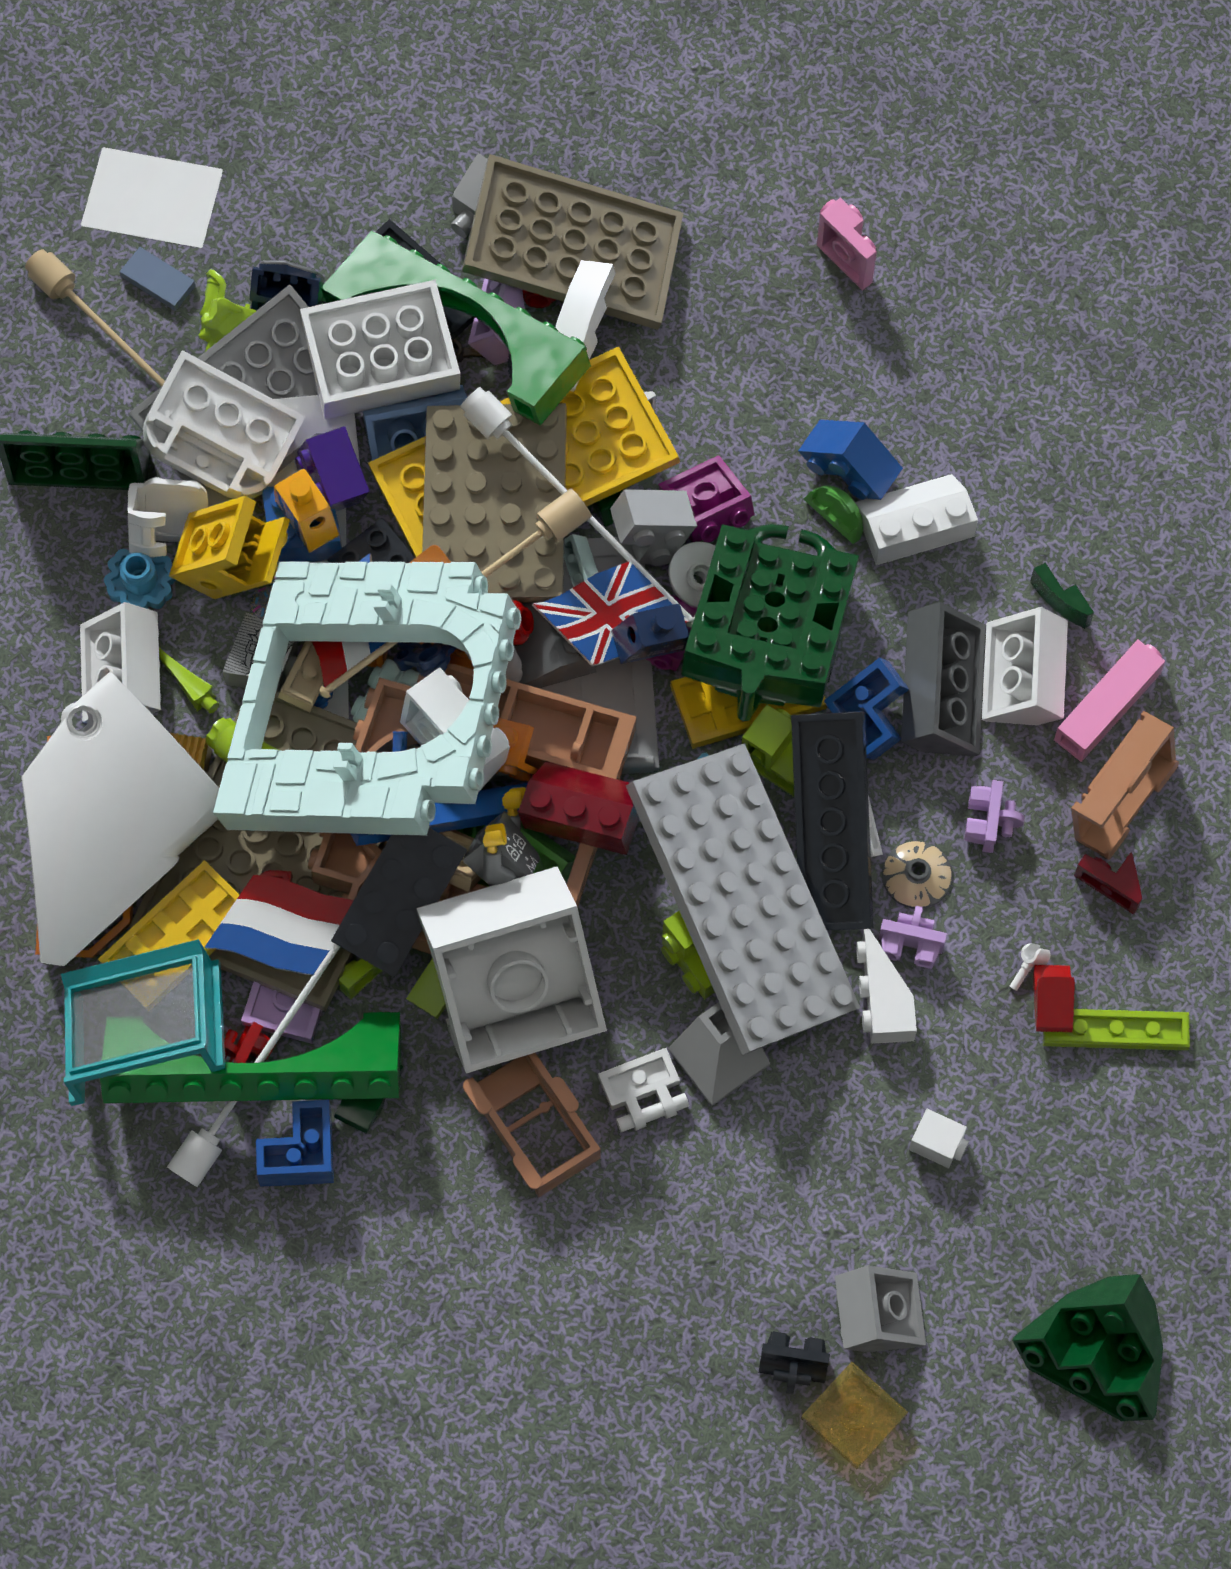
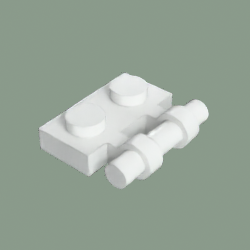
[598,1048,689,1132]

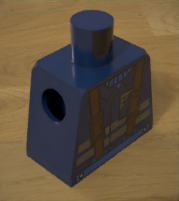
[611,604,689,664]

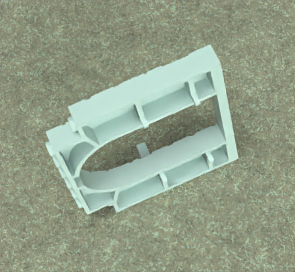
[213,562,521,836]

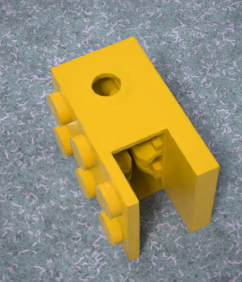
[169,496,290,599]

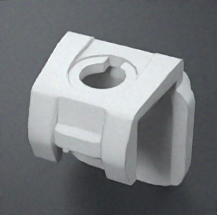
[128,477,208,557]

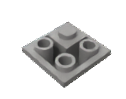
[668,1002,770,1107]

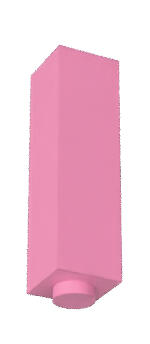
[1054,640,1165,762]

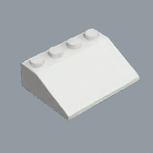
[300,280,460,419]

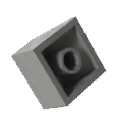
[835,1265,926,1352]

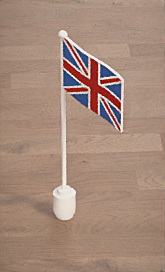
[460,387,695,666]

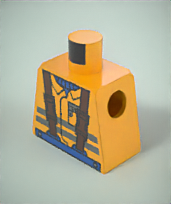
[274,469,339,553]

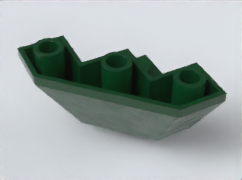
[1012,1274,1163,1421]

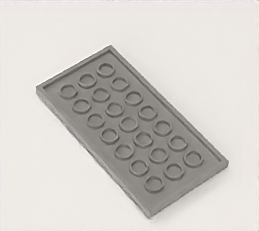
[626,743,860,1055]

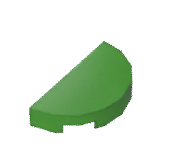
[803,485,863,544]

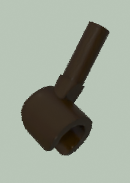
[451,339,485,363]

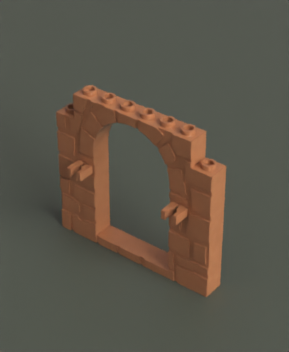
[308,663,637,954]

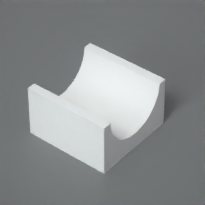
[416,866,607,1073]

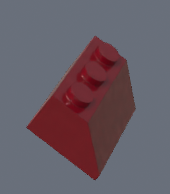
[518,761,639,855]

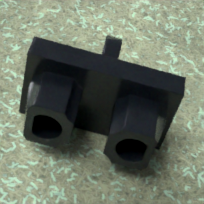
[758,1331,830,1394]

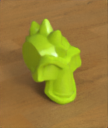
[198,269,256,352]

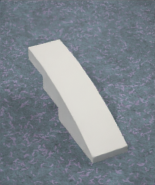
[556,261,616,391]

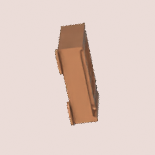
[1071,711,1179,860]
[463,1053,601,1197]

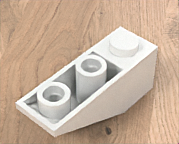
[856,929,917,1044]

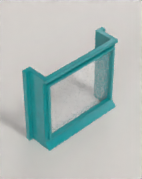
[61,939,226,1106]

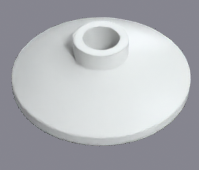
[668,542,716,608]

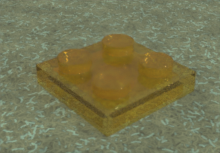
[801,1362,908,1469]

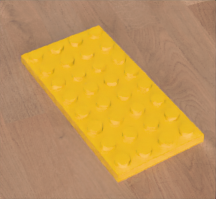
[368,346,680,557]

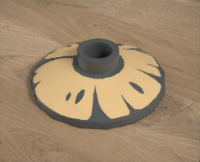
[882,841,953,909]

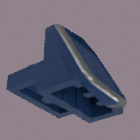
[249,260,325,311]

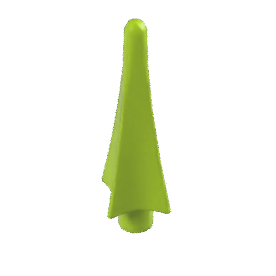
[159,647,220,714]

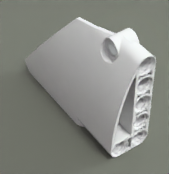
[21,672,219,966]

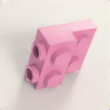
[817,197,877,291]

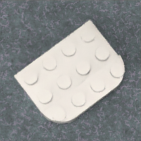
[143,350,306,500]

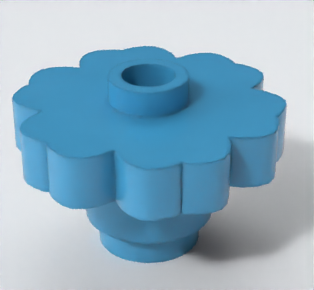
[104,549,176,609]

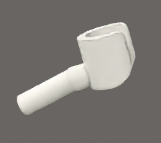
[1009,943,1051,991]

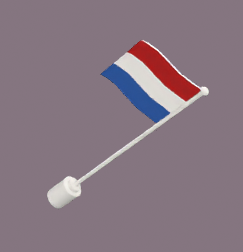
[167,875,354,1187]

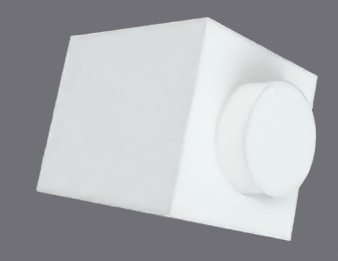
[909,1109,969,1168]

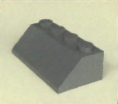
[901,602,986,756]

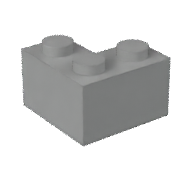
[610,489,697,566]

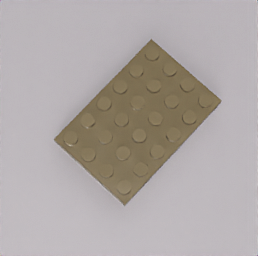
[462,154,683,330]
[422,403,567,603]

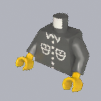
[462,787,540,886]

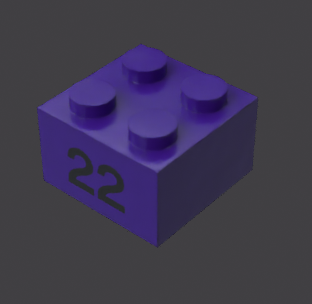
[295,426,370,511]

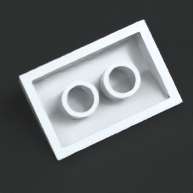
[855,474,978,565]
[80,602,161,723]
[982,607,1068,725]
[400,667,510,792]

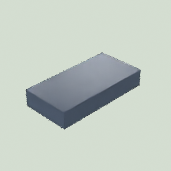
[120,247,196,311]

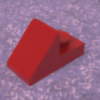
[1033,965,1075,1032]

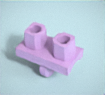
[964,780,1025,853]
[878,906,947,969]

